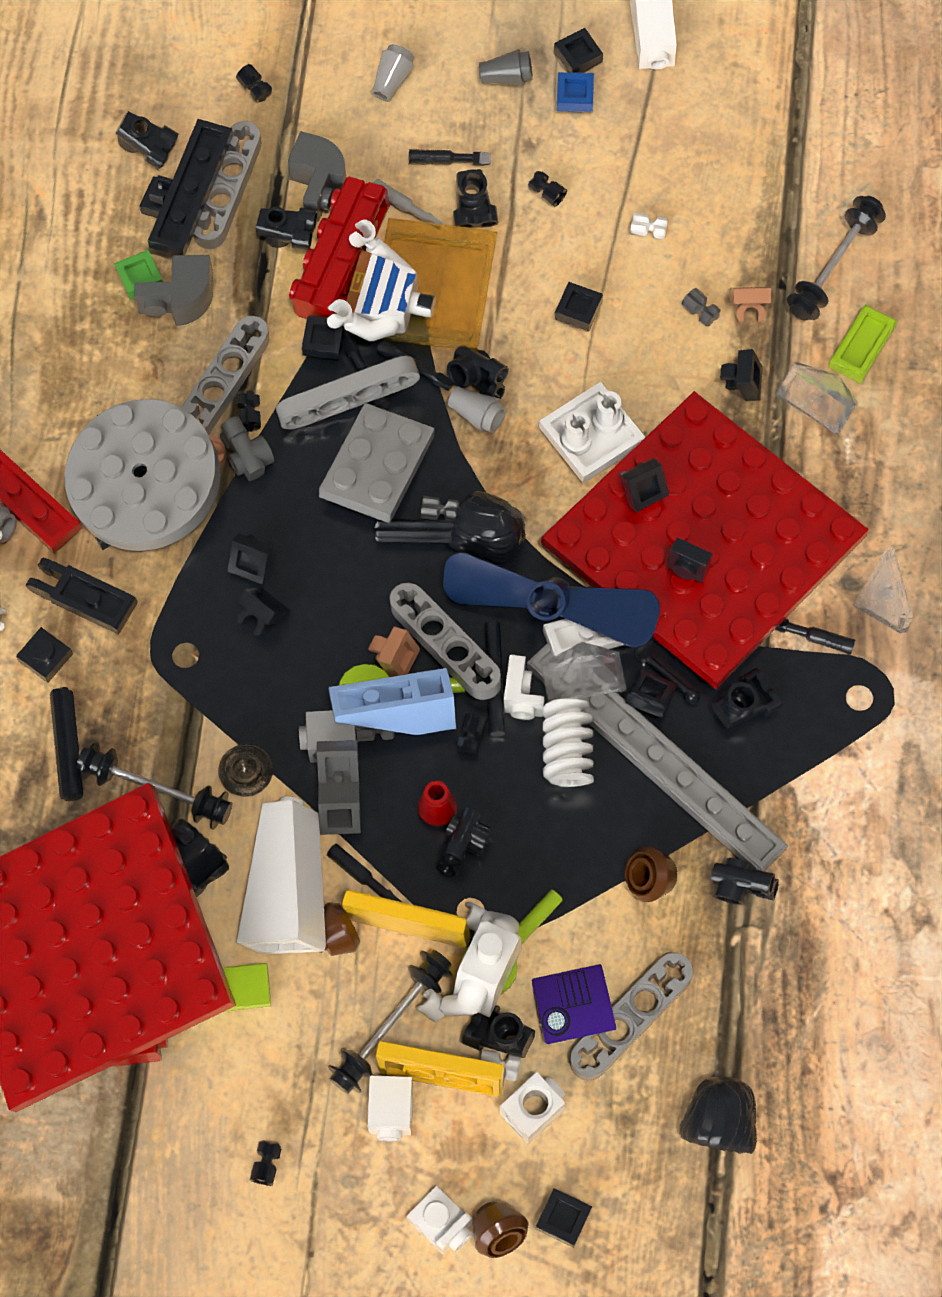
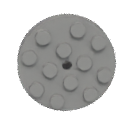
[65,399,220,551]

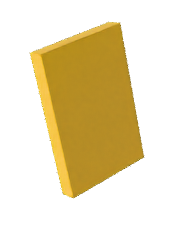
[342,889,471,949]
[376,1041,504,1097]

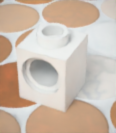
[500,1072,566,1144]
[367,1076,413,1142]

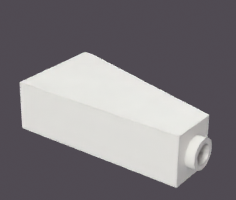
[629,0,677,70]
[237,796,326,955]

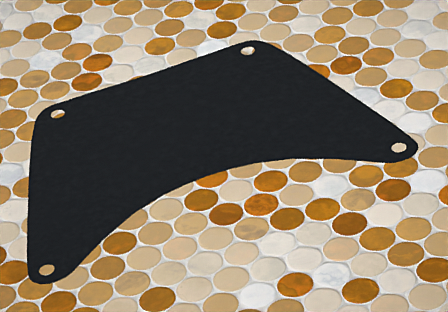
[150,314,895,947]

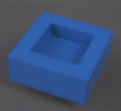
[557,72,594,112]

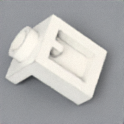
[504,655,544,720]
[407,1186,473,1254]

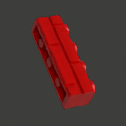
[289,176,390,319]

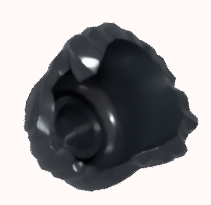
[449,491,526,562]
[170,819,230,897]
[679,1076,757,1154]

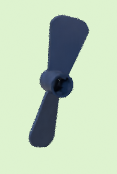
[443,552,661,647]

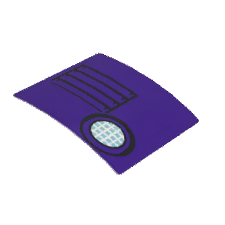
[532,964,616,1044]

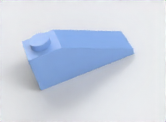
[329,668,456,735]

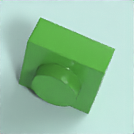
[114,250,163,300]

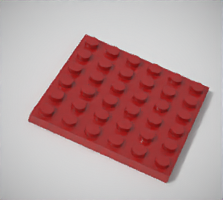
[541,391,869,689]
[0,782,236,1112]

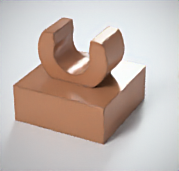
[730,287,771,322]
[368,627,420,677]

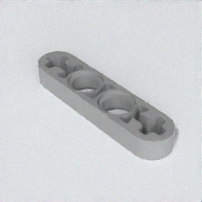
[193,121,262,249]
[181,316,270,434]
[276,356,420,429]
[390,583,501,700]
[570,953,693,1081]

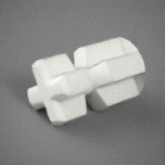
[630,212,668,239]
[481,1050,521,1081]

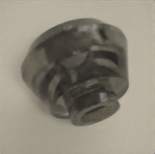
[218,744,273,797]

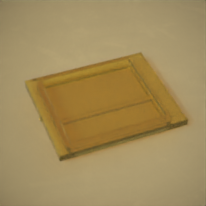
[382,218,497,351]

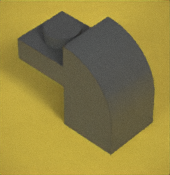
[288,131,346,222]
[134,255,213,326]
[317,740,361,835]

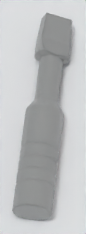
[374,179,443,232]

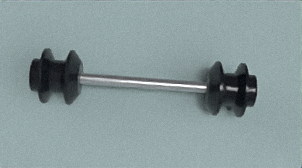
[787,196,886,321]
[77,742,233,830]
[328,950,453,1094]

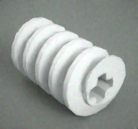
[543,699,594,787]

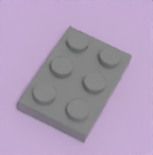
[319,403,435,523]

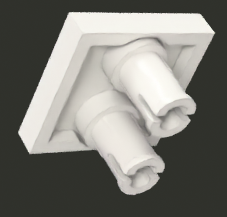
[539,382,645,483]

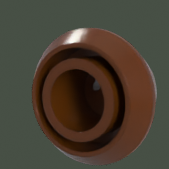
[625,846,677,902]
[319,902,360,956]
[473,1201,529,1258]

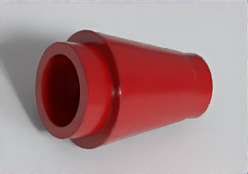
[418,781,458,826]

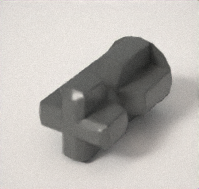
[682,288,721,326]
[421,496,459,520]
[356,725,394,742]

